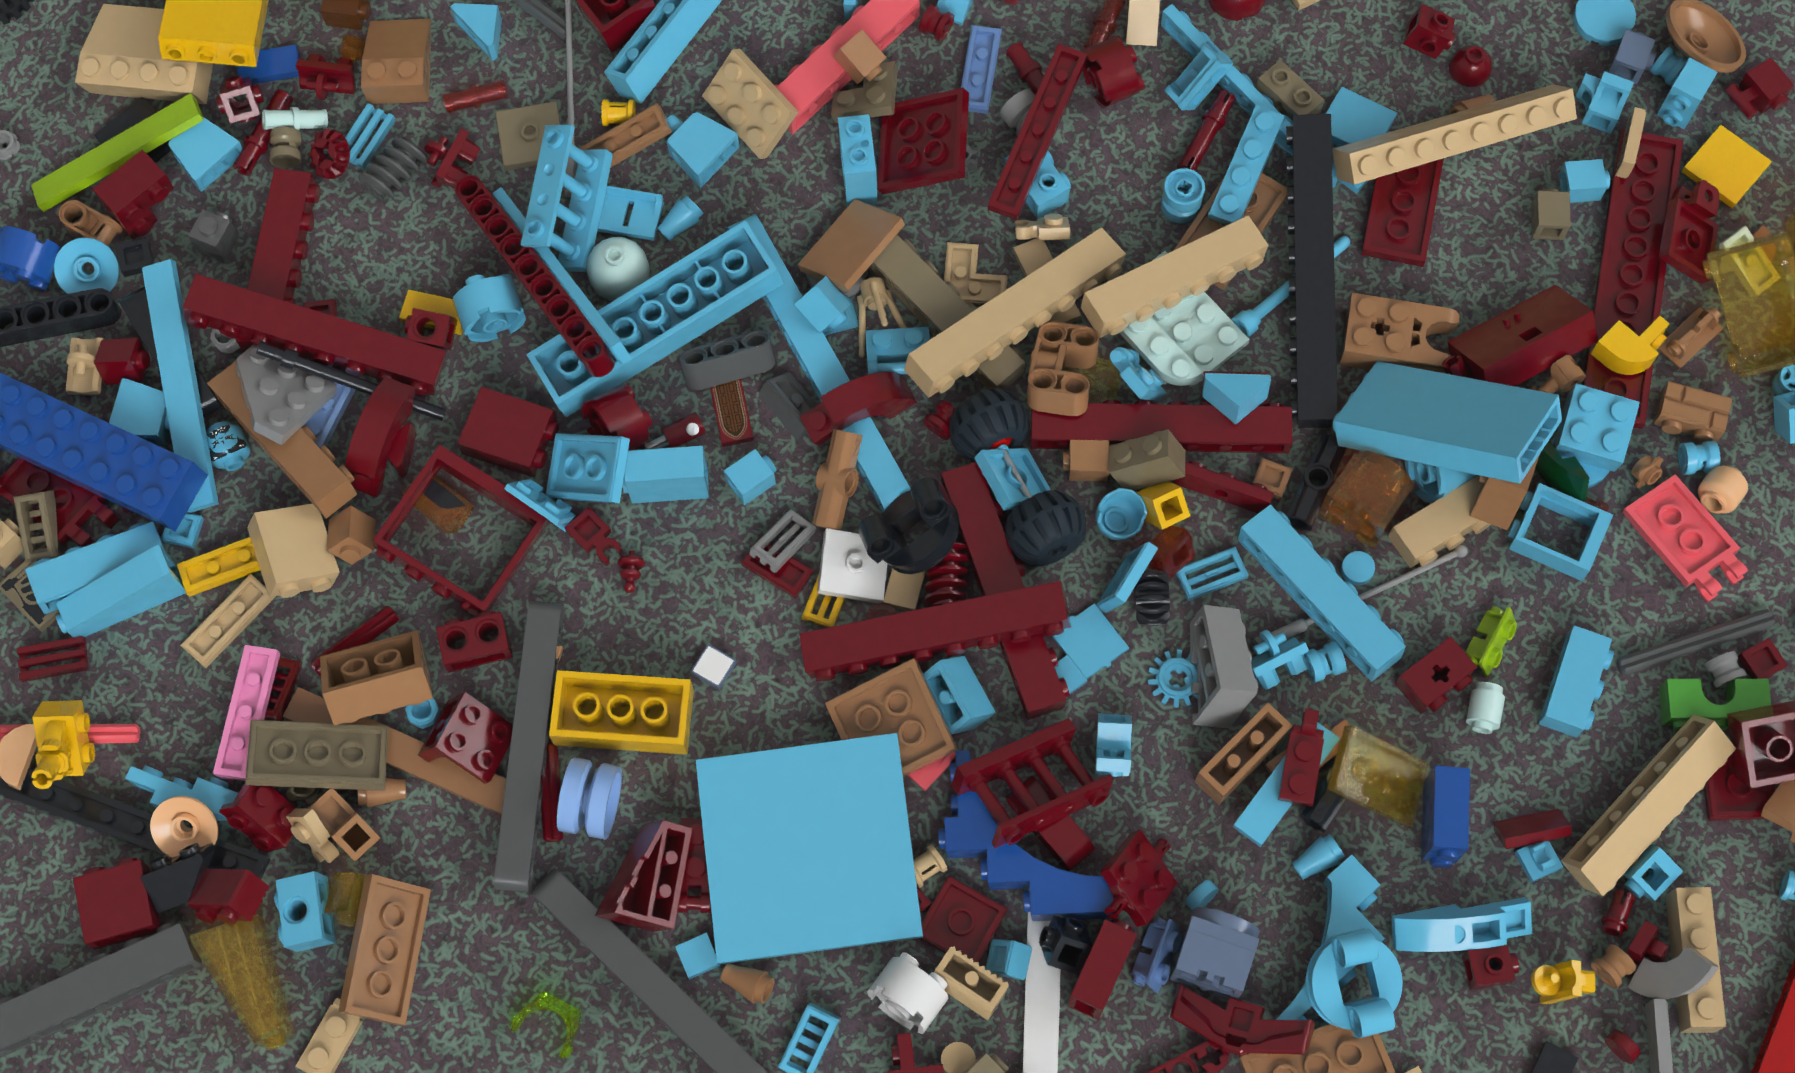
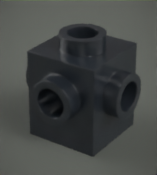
[1039,915,1093,975]

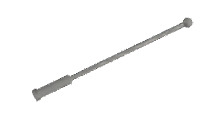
[564,0,578,197]
[1253,545,1468,645]

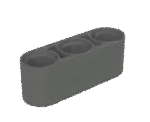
[680,330,775,390]

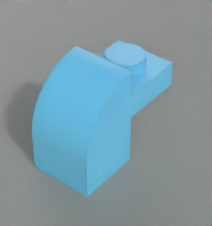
[1095,713,1132,777]

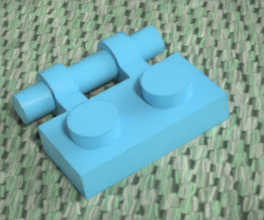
[1110,347,1167,401]

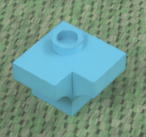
[1575,71,1634,134]

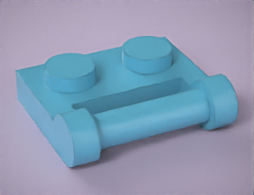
[865,327,930,375]

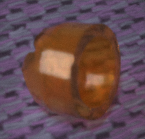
[340,36,365,62]

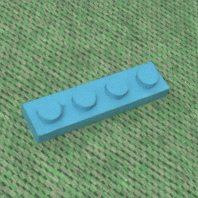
[1208,105,1285,225]

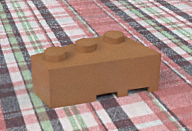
[1470,456,1539,530]

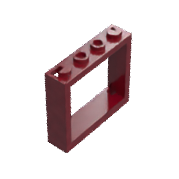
[372,444,550,617]

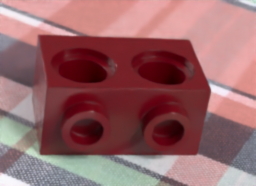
[436,611,513,673]

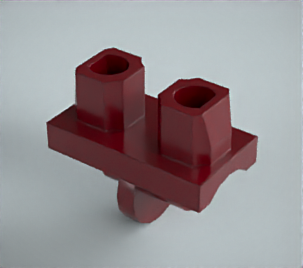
[296,53,356,100]
[424,128,481,188]

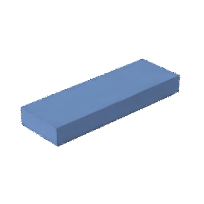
[961,25,1002,114]

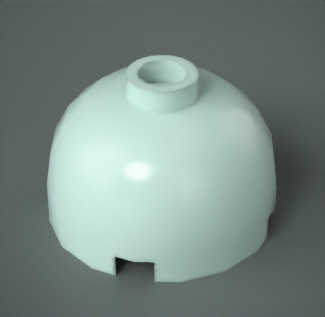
[586,237,650,301]

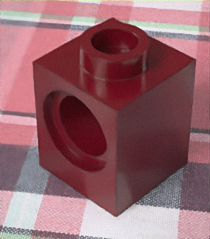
[404,308,458,350]

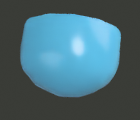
[1095,488,1147,541]

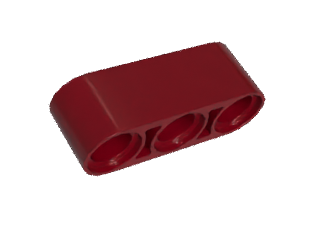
[1005,776,1095,871]

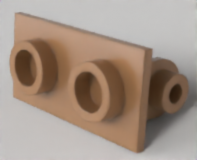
[1658,307,1724,369]

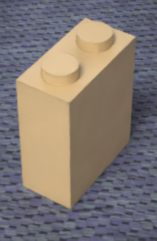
[247,504,340,598]

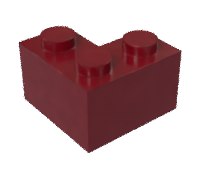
[93,150,174,240]

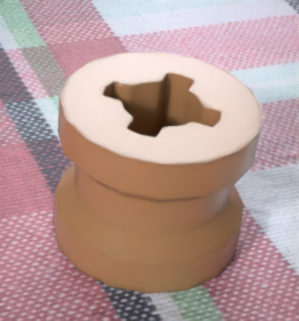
[1591,944,1636,989]

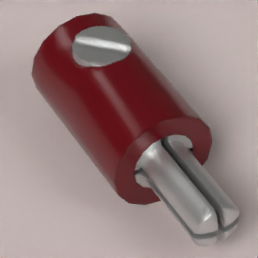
[645,412,706,449]

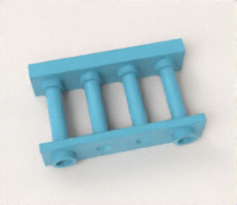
[521,124,613,272]

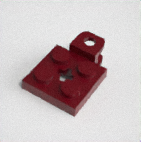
[1658,180,1719,283]

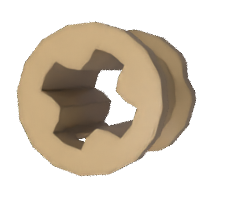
[914,844,948,888]

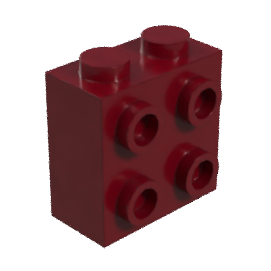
[73,858,161,950]

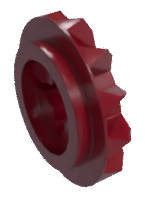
[307,129,350,179]

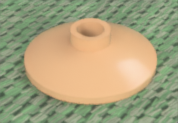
[150,796,218,858]

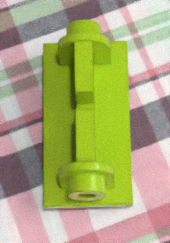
[1465,606,1517,678]

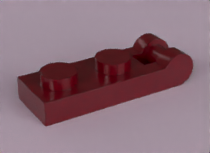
[677,818,712,913]

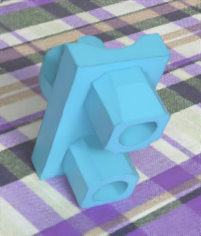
[1251,630,1309,690]

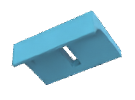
[598,186,664,241]
[504,479,576,532]

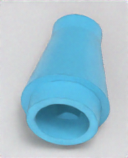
[657,195,704,242]
[1292,834,1345,880]

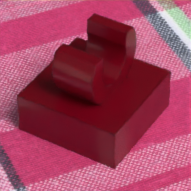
[1628,920,1669,966]

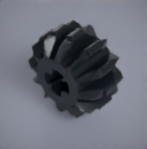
[1135,569,1170,626]

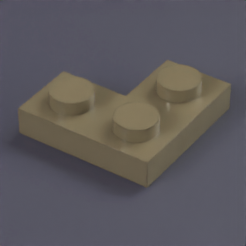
[831,61,898,123]

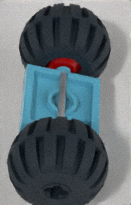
[949,388,1086,567]

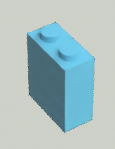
[622,446,709,503]

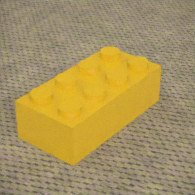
[549,670,694,755]

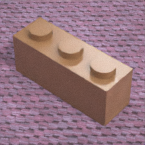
[1195,703,1293,805]

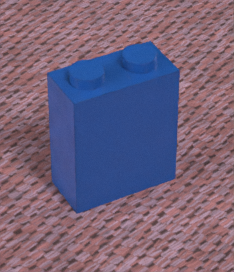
[1421,765,1470,868]

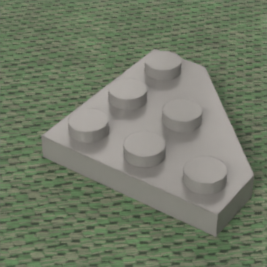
[235,344,337,445]

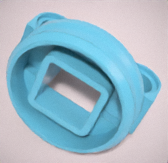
[1306,928,1403,1038]

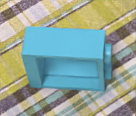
[838,114,878,207]
[1508,483,1613,581]

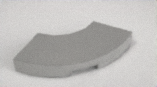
[1628,947,1719,999]

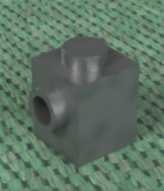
[188,210,239,262]

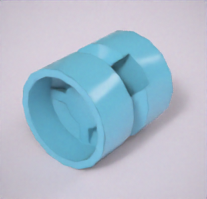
[1161,168,1205,224]

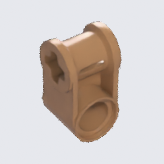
[58,200,124,246]

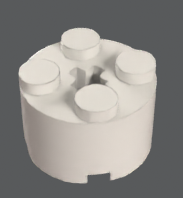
[867,952,948,1034]

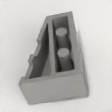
[1190,605,1258,728]

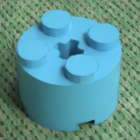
[453,274,526,342]

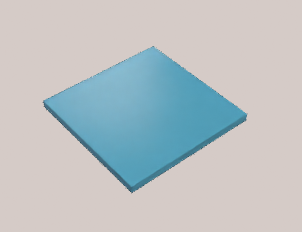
[696,733,923,964]

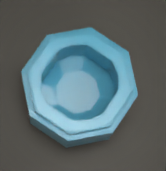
[405,698,440,729]

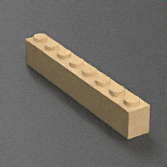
[1332,84,1577,185]
[904,227,1126,398]

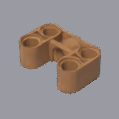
[1027,322,1099,416]

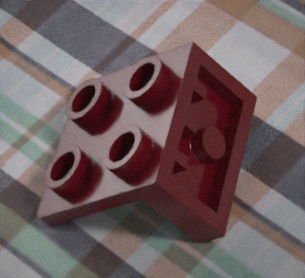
[418,692,513,784]

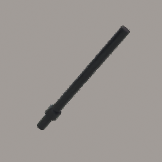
[256,342,446,421]

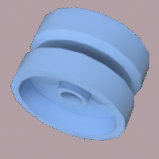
[557,757,622,840]

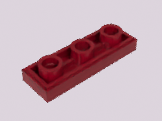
[1174,461,1274,513]

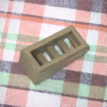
[13,490,59,561]

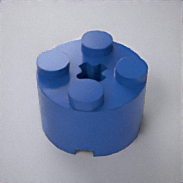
[0,226,61,291]

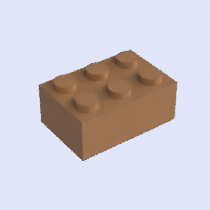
[320,630,433,726]

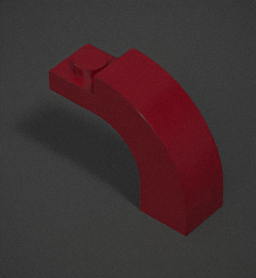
[800,372,917,446]
[345,377,415,498]

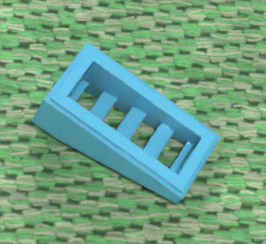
[777,1002,841,1073]

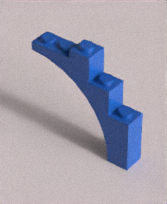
[939,750,1113,921]

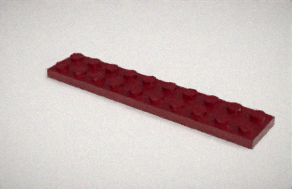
[1582,129,1683,429]

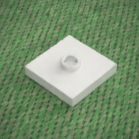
[817,528,887,604]

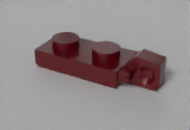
[1278,708,1324,807]

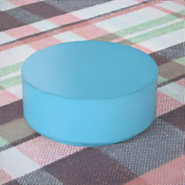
[1341,551,1375,586]
[1186,880,1219,911]

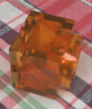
[1318,451,1413,550]

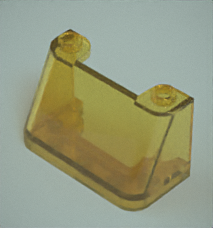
[1703,229,1795,378]

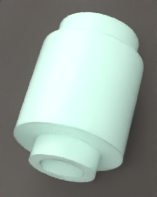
[1466,682,1505,734]

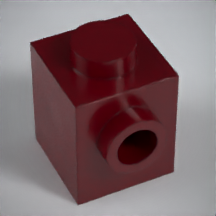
[94,337,150,385]

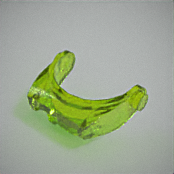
[510,990,582,1059]

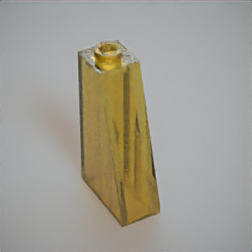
[190,913,295,1050]

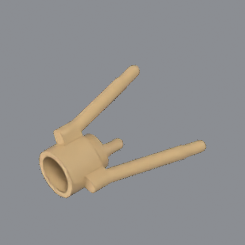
[857,277,907,358]

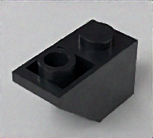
[140,843,215,913]

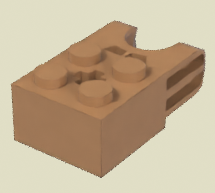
[1339,293,1460,374]

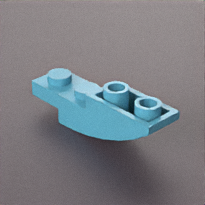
[125,766,238,821]
[1392,897,1532,952]

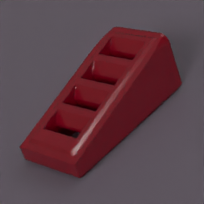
[264,657,302,721]

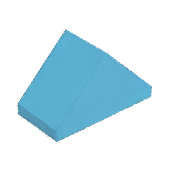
[450,3,502,61]
[1202,373,1271,424]

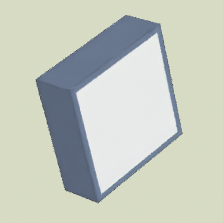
[691,644,737,691]

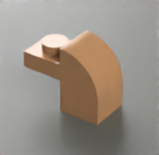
[307,788,380,862]

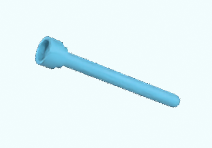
[1231,236,1351,338]

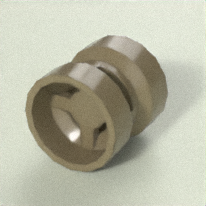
[269,126,302,168]

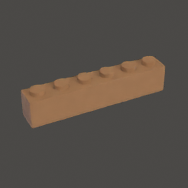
[207,361,357,519]

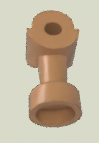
[1528,355,1586,394]

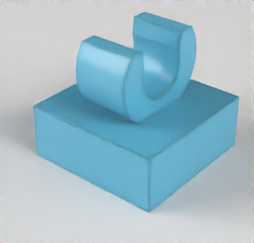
[1515,841,1563,883]

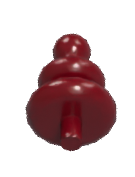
[617,550,645,593]

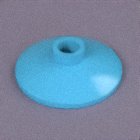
[54,238,119,294]

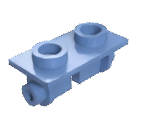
[1131,918,1182,993]

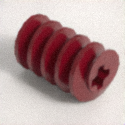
[924,542,969,607]

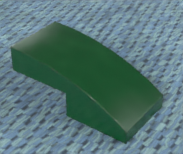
[1535,440,1590,502]

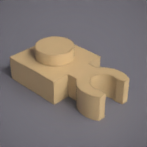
[1015,214,1070,240]
[286,808,340,863]

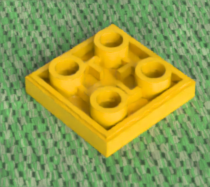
[1681,125,1772,209]

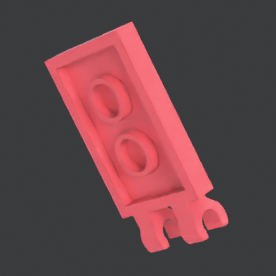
[1622,474,1748,603]

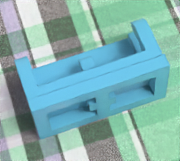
[1164,40,1234,110]

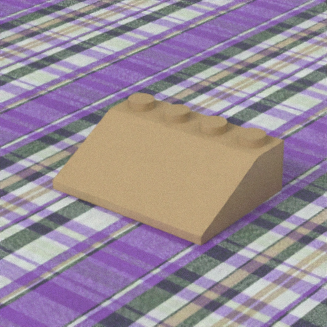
[75,4,213,104]

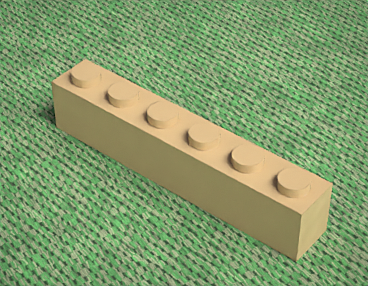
[1081,215,1269,338]
[1561,714,1736,896]

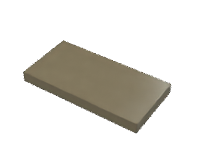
[245,720,388,791]

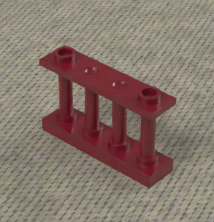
[951,718,1114,848]

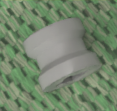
[1704,651,1747,689]

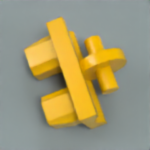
[1531,960,1595,1004]

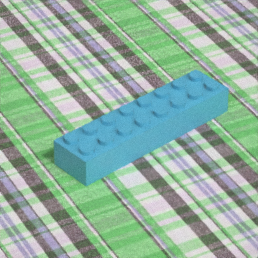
[526,220,784,417]

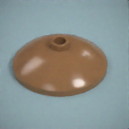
[1666,0,1746,73]

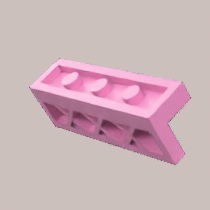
[213,645,280,784]

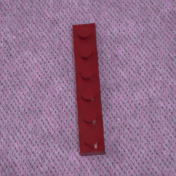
[988,44,1087,220]

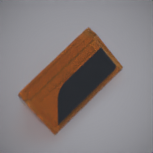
[401,476,475,534]

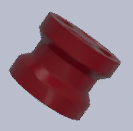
[919,4,955,42]
[923,400,956,440]

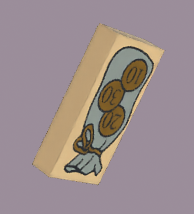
[1615,107,1647,178]

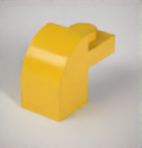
[1591,316,1670,375]

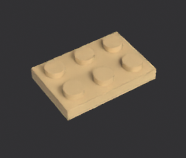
[702,49,799,159]

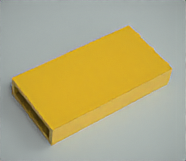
[158,0,269,67]

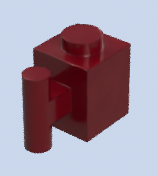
[1725,58,1794,119]

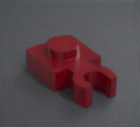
[565,507,622,566]

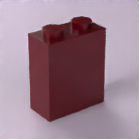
[457,387,559,478]
[1067,919,1137,1021]

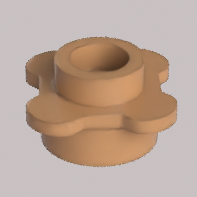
[1631,455,1663,489]

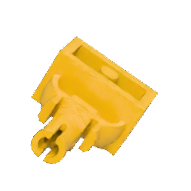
[31,700,95,789]

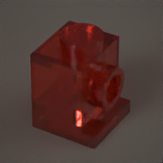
[1139,525,1196,580]

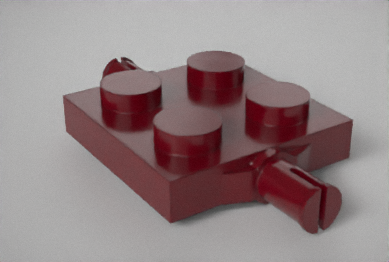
[1100,829,1178,927]

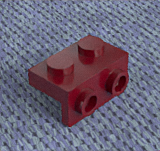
[219,783,296,852]

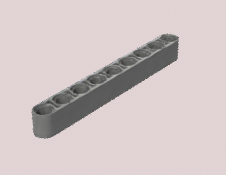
[494,601,564,893]
[530,868,768,1073]

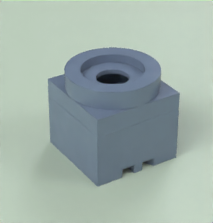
[1170,907,1260,1000]

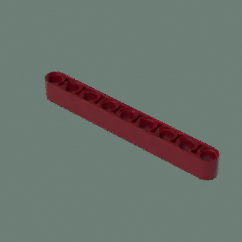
[454,175,615,377]

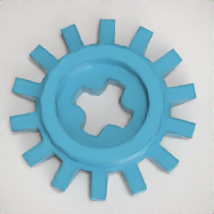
[1148,650,1198,708]

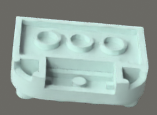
[1120,251,1250,387]

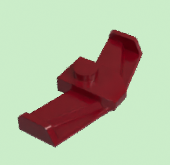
[1170,984,1315,1056]

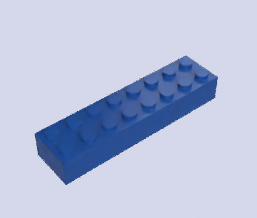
[0,373,208,532]

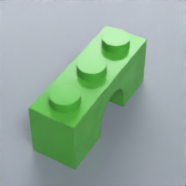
[1659,679,1771,731]

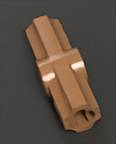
[812,429,863,531]

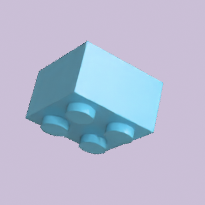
[1553,383,1640,472]

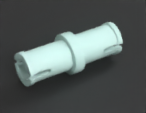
[262,107,328,130]

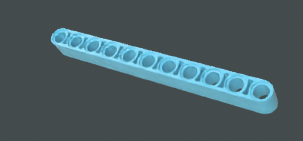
[726,214,911,512]

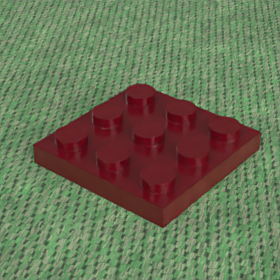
[877,88,969,194]

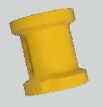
[601,99,636,126]

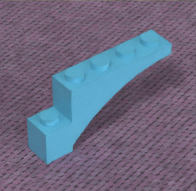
[1276,854,1385,1020]

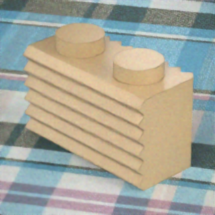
[933,946,1009,1020]

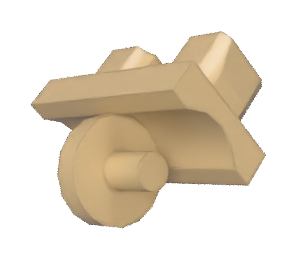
[66,338,104,396]

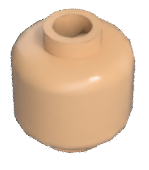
[1698,465,1748,514]

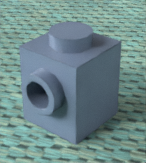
[1608,29,1657,84]

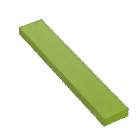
[31,93,204,212]

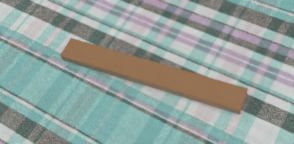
[283,687,506,815]

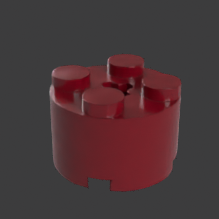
[1080,35,1145,108]
[581,383,652,451]

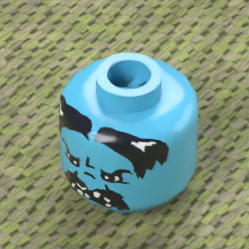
[206,421,251,471]

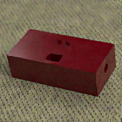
[1447,285,1598,386]

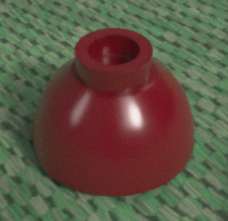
[1449,45,1492,87]

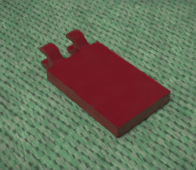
[0,458,120,547]

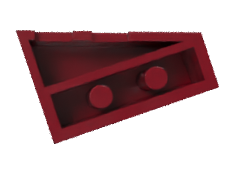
[594,820,692,932]

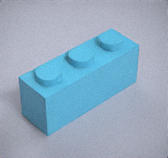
[1538,625,1614,738]

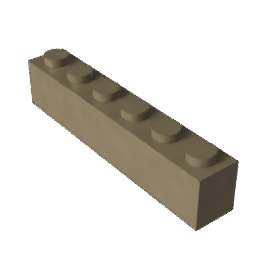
[868,235,1025,390]

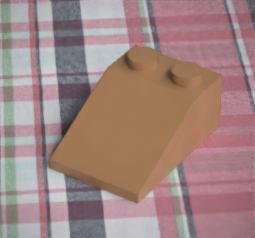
[361,19,431,104]

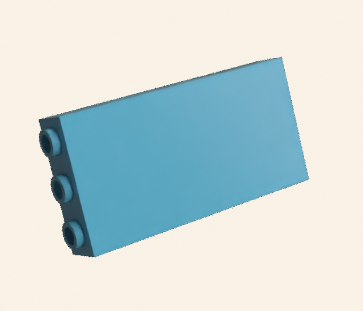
[1333,361,1562,484]

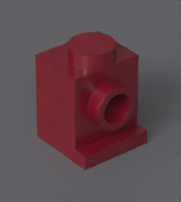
[1462,945,1519,990]

